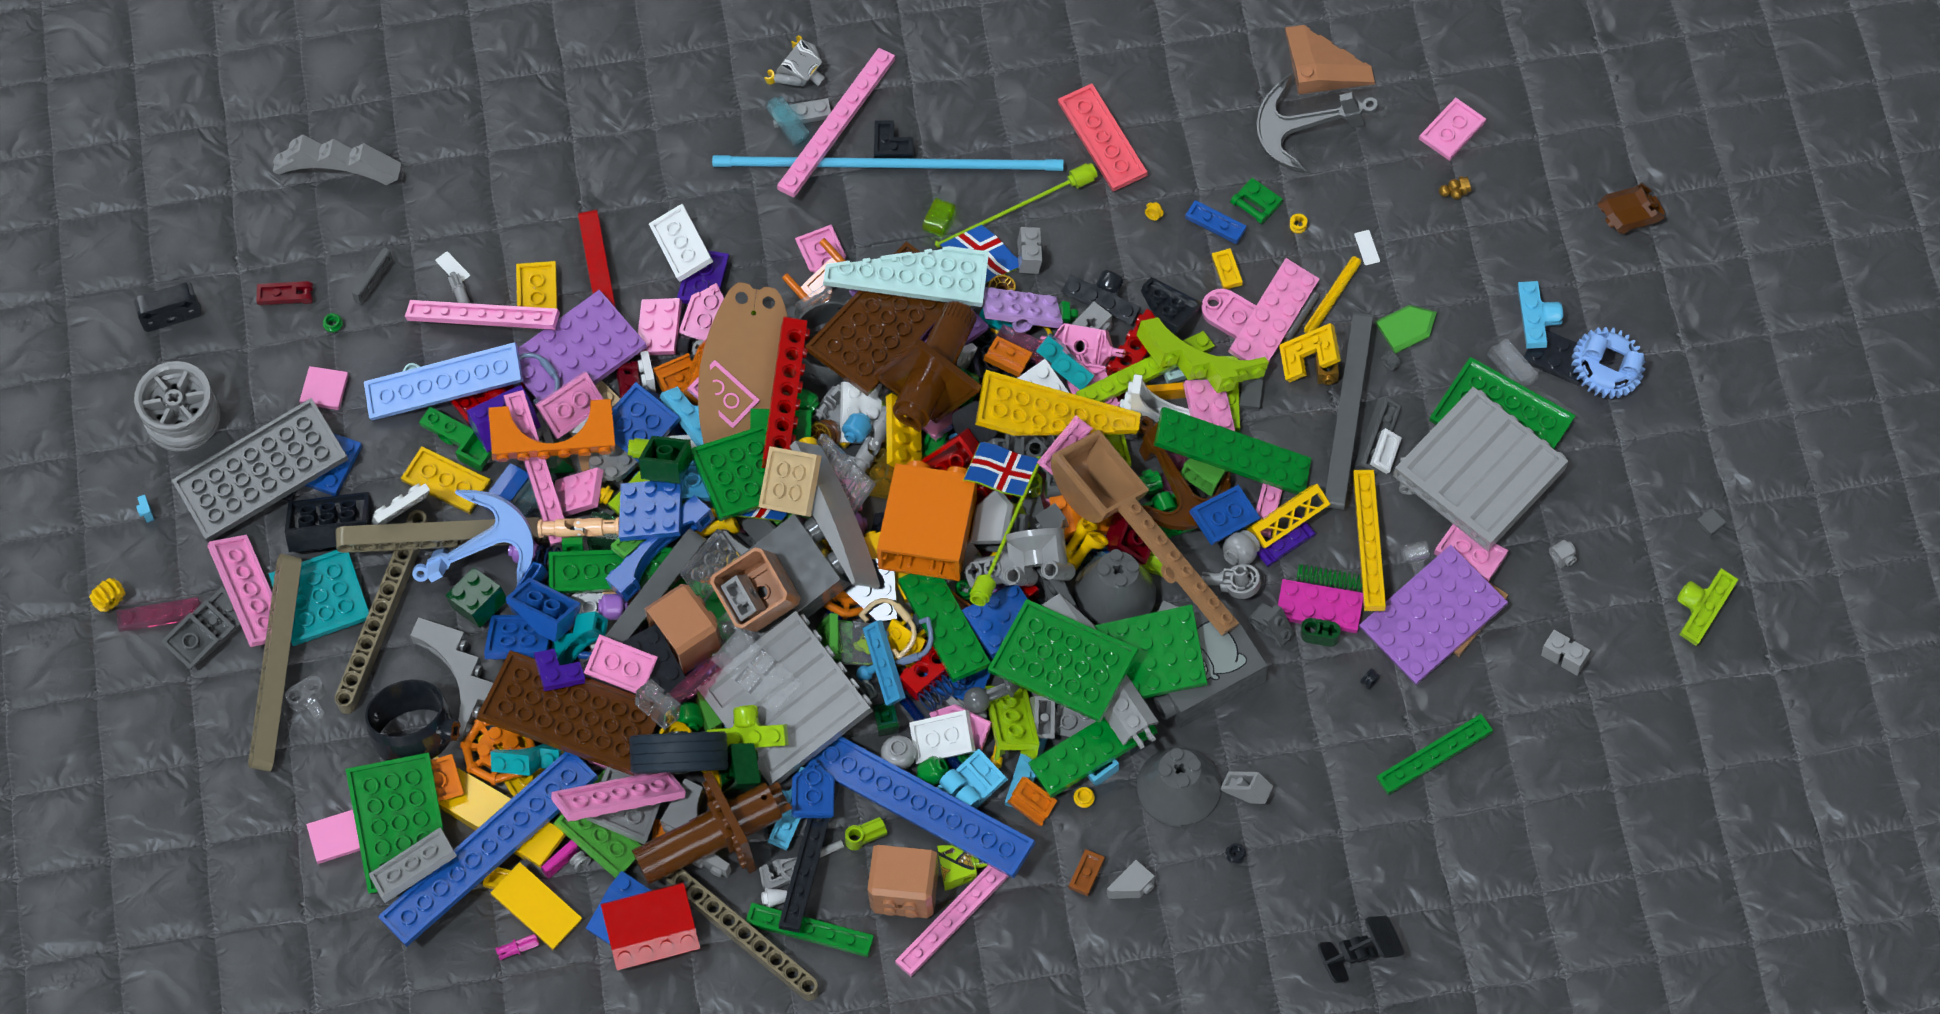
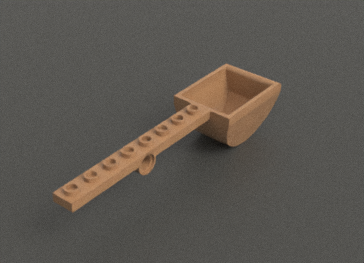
[1051,430,1239,636]

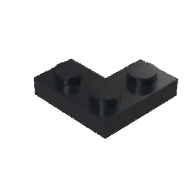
[874,120,913,158]

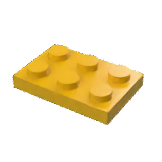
[516,261,558,309]

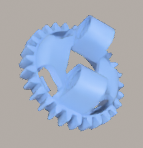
[1571,327,1645,399]

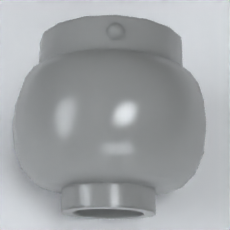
[1223,530,1260,566]
[881,735,916,770]

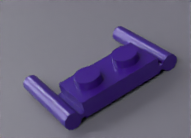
[1257,509,1316,567]

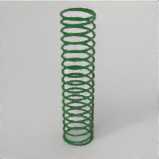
[1296,564,1362,592]

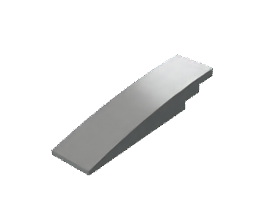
[790,441,880,588]

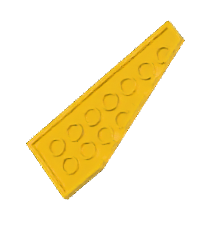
[975,370,1141,436]

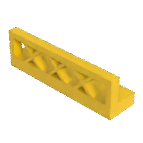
[1247,484,1330,548]

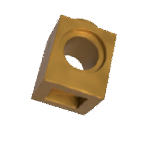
[1315,354,1339,385]

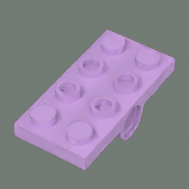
[982,287,1063,333]

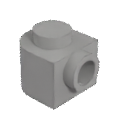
[1549,540,1577,569]

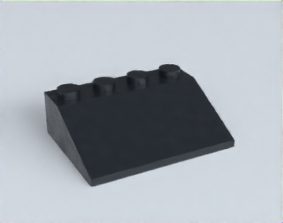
[284,492,371,553]

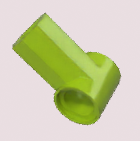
[845,817,887,851]

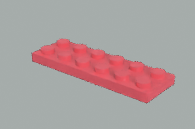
[1058,83,1147,192]

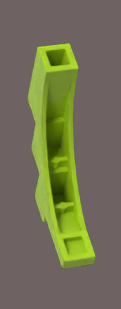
[1137,317,1269,393]

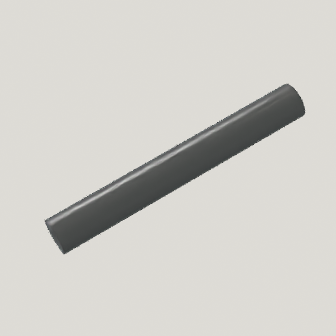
[1283,292,1320,342]

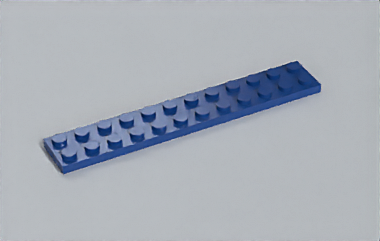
[805,736,1036,879]
[378,752,598,947]

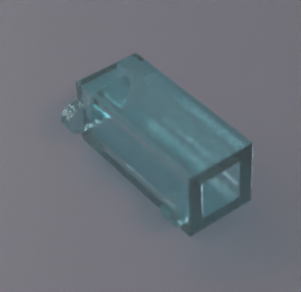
[766,96,810,147]

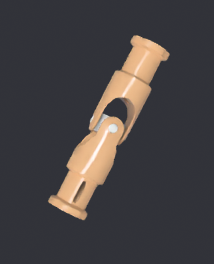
[537,517,619,538]

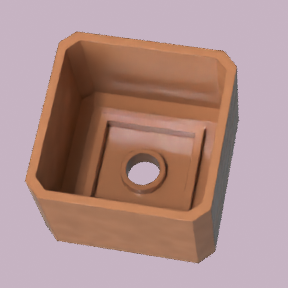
[710,547,801,632]
[644,584,722,674]
[867,845,939,919]

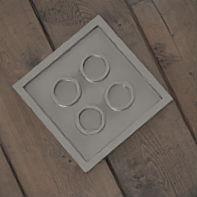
[586,767,660,844]

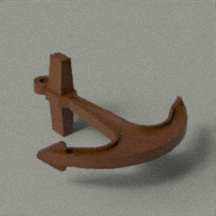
[1138,416,1231,530]

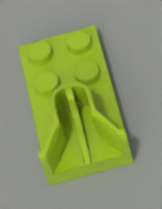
[985,686,1040,760]

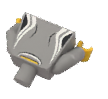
[764,35,825,87]

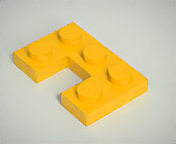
[1279,323,1341,383]

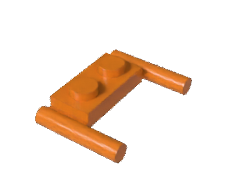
[782,238,846,307]

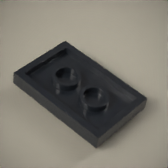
[1522,329,1588,386]

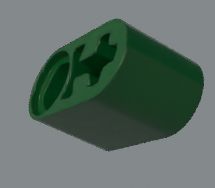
[1300,618,1341,647]

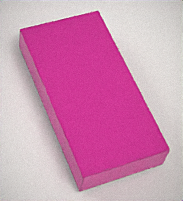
[541,840,580,879]

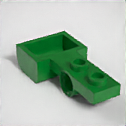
[419,407,492,471]

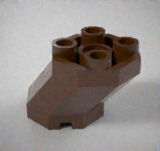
[1597,182,1665,234]

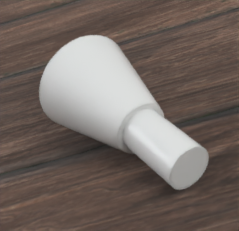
[761,888,788,908]

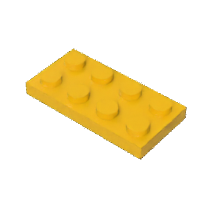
[886,393,922,468]

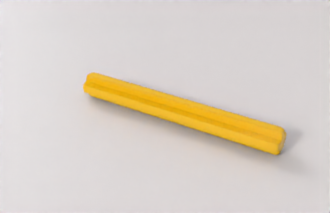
[1304,256,1361,334]

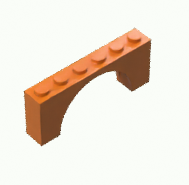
[488,399,615,462]

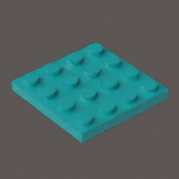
[269,550,369,646]

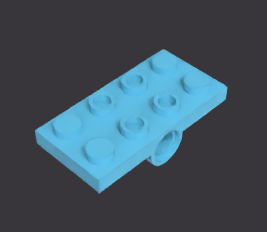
[937,749,1008,809]

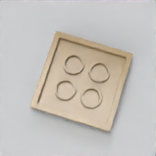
[758,446,822,517]

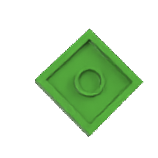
[817,613,852,663]

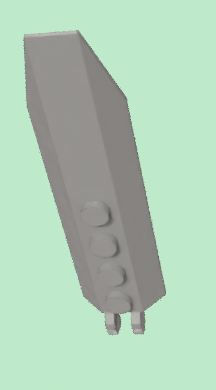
[1042,593,1159,749]

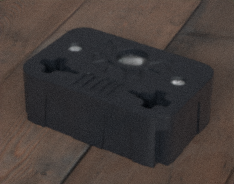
[134,282,201,332]

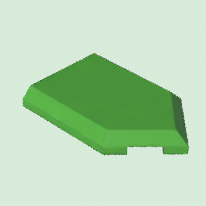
[1375,305,1437,354]

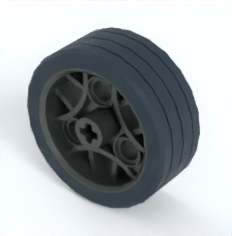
[629,731,728,774]

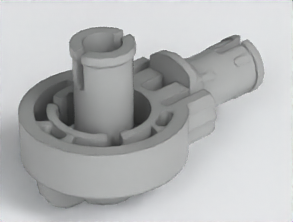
[1201,564,1261,599]

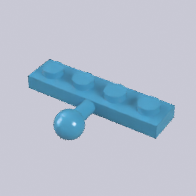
[856,620,906,706]

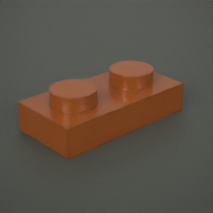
[1068,849,1105,896]

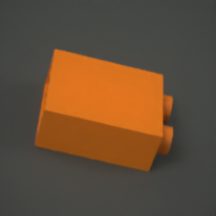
[877,460,977,581]

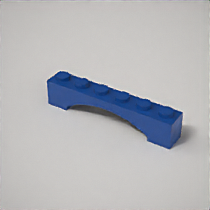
[605,495,715,602]

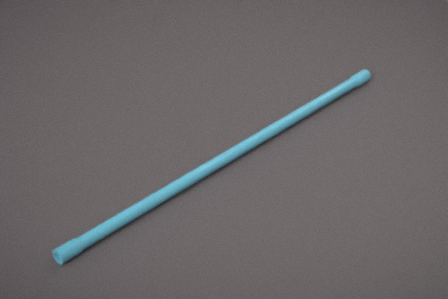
[712,155,1063,171]

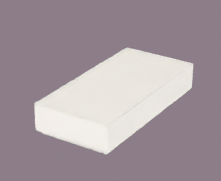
[1370,428,1402,474]

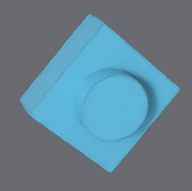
[136,495,155,523]

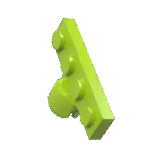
[1677,568,1738,646]
[707,705,789,748]

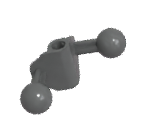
[963,679,1020,714]

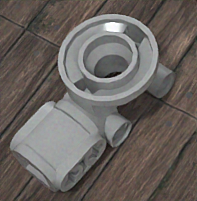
[965,528,1075,588]

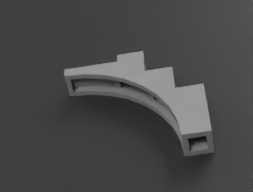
[273,135,401,185]
[410,617,493,742]

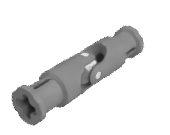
[847,406,886,482]

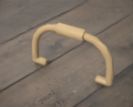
[859,598,917,660]

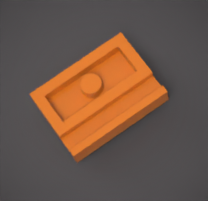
[983,336,1033,377]
[652,353,692,392]
[1007,777,1057,826]

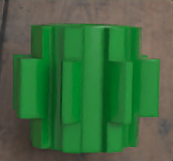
[1139,469,1163,496]

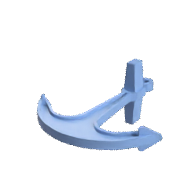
[412,490,534,585]

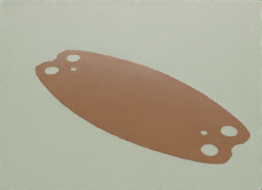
[698,282,793,444]

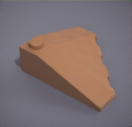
[1285,25,1375,95]

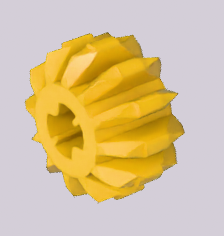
[89,578,126,612]

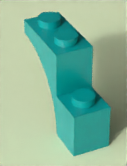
[1036,333,1095,390]
[551,611,608,665]
[491,744,565,776]

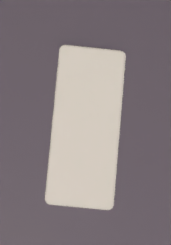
[1354,230,1380,265]
[435,252,470,282]

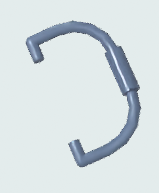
[519,352,560,404]
[886,617,934,666]

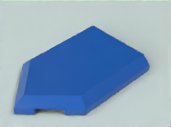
[791,758,834,818]

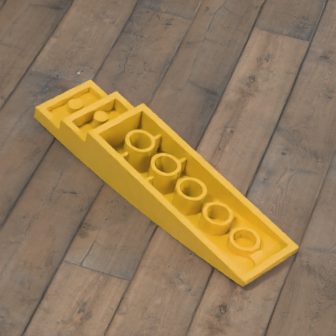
[432,756,566,868]

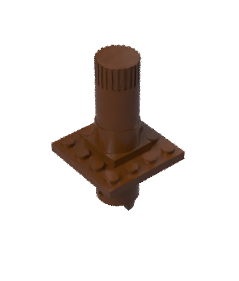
[873,301,982,432]
[632,770,792,885]

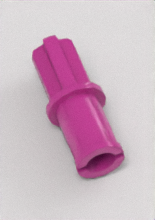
[496,934,539,961]

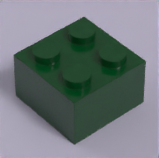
[639,436,693,484]
[445,567,506,628]
[718,743,762,798]

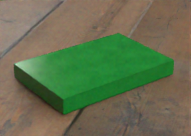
[750,408,812,449]

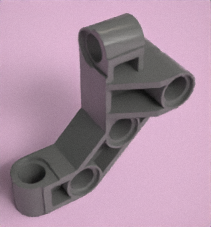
[985,433,1062,499]

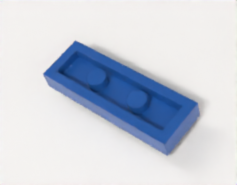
[1185,200,1247,245]

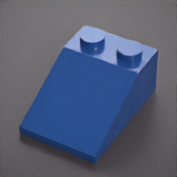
[506,577,581,642]
[586,871,652,946]

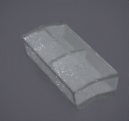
[1487,338,1538,387]

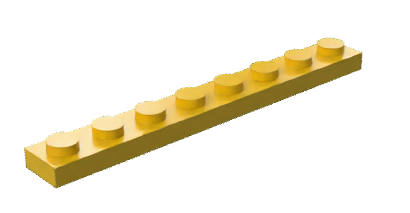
[1353,470,1386,611]

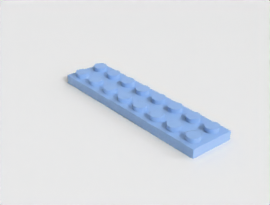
[364,342,523,421]

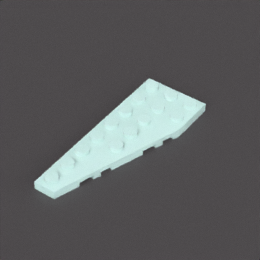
[823,246,989,307]

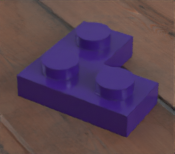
[534,649,585,691]

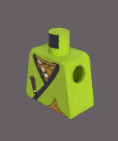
[937,845,988,891]

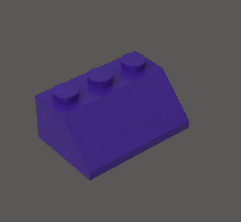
[467,385,541,453]

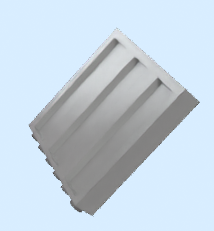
[1393,387,1568,551]
[697,611,873,785]

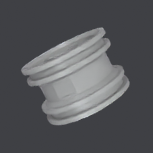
[134,361,220,452]

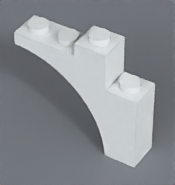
[1120,375,1190,426]

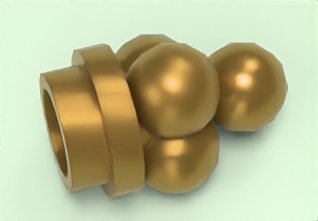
[1439,176,1471,200]

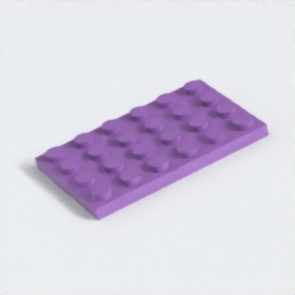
[518,290,647,401]
[1359,545,1508,685]

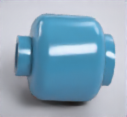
[842,413,872,443]

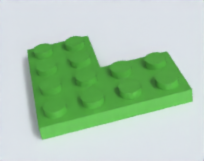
[554,770,641,878]

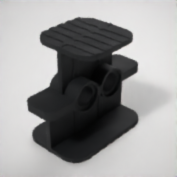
[952,390,998,443]
[1318,916,1404,983]

